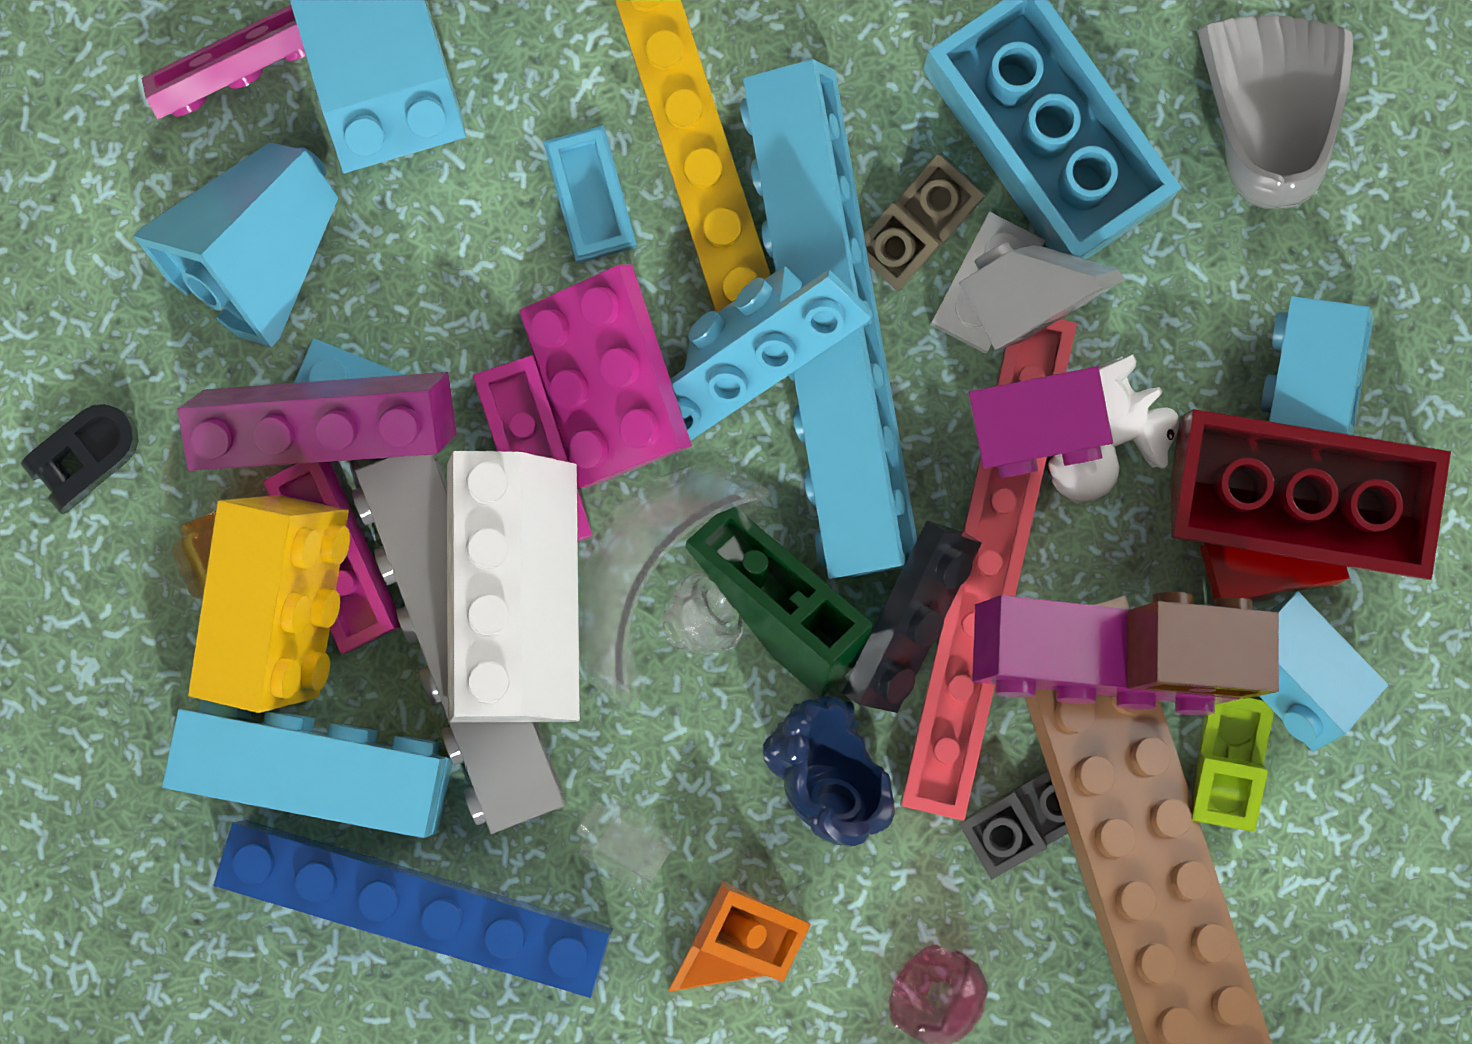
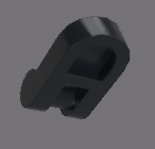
[21,404,139,514]

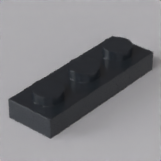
[842,521,982,713]

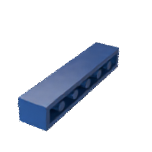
[213,820,613,998]

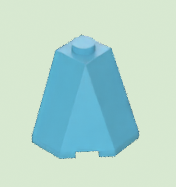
[133,142,338,347]

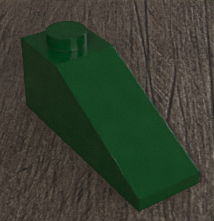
[685,502,873,697]

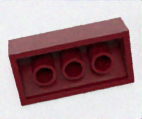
[1170,409,1451,580]

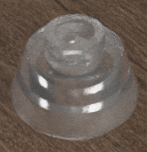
[663,571,745,655]

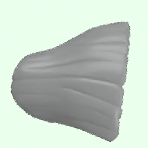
[1198,15,1353,209]

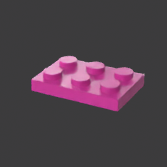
[519,264,692,489]

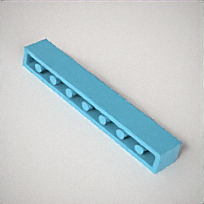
[741,59,917,579]

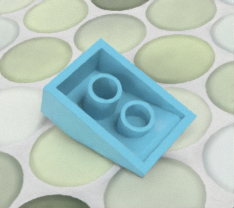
[290,0,466,174]

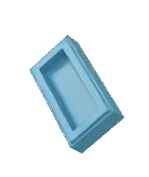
[543,125,637,264]

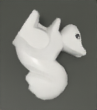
[1049,354,1179,502]

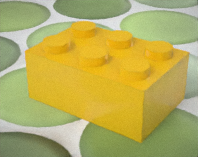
[188,495,350,713]

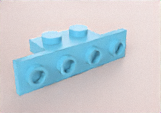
[670,266,873,441]

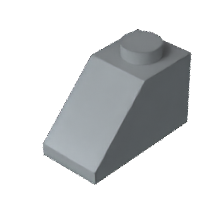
[959,242,1125,350]

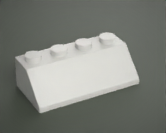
[447,451,580,723]

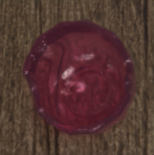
[888,944,989,1044]

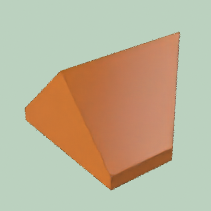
[668,880,811,992]

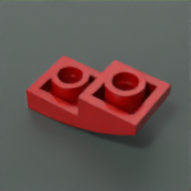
[1200,544,1350,602]

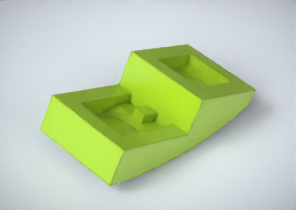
[1191,697,1274,832]

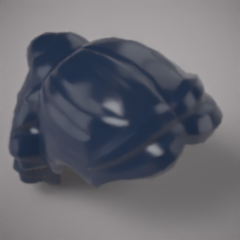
[762,696,895,847]

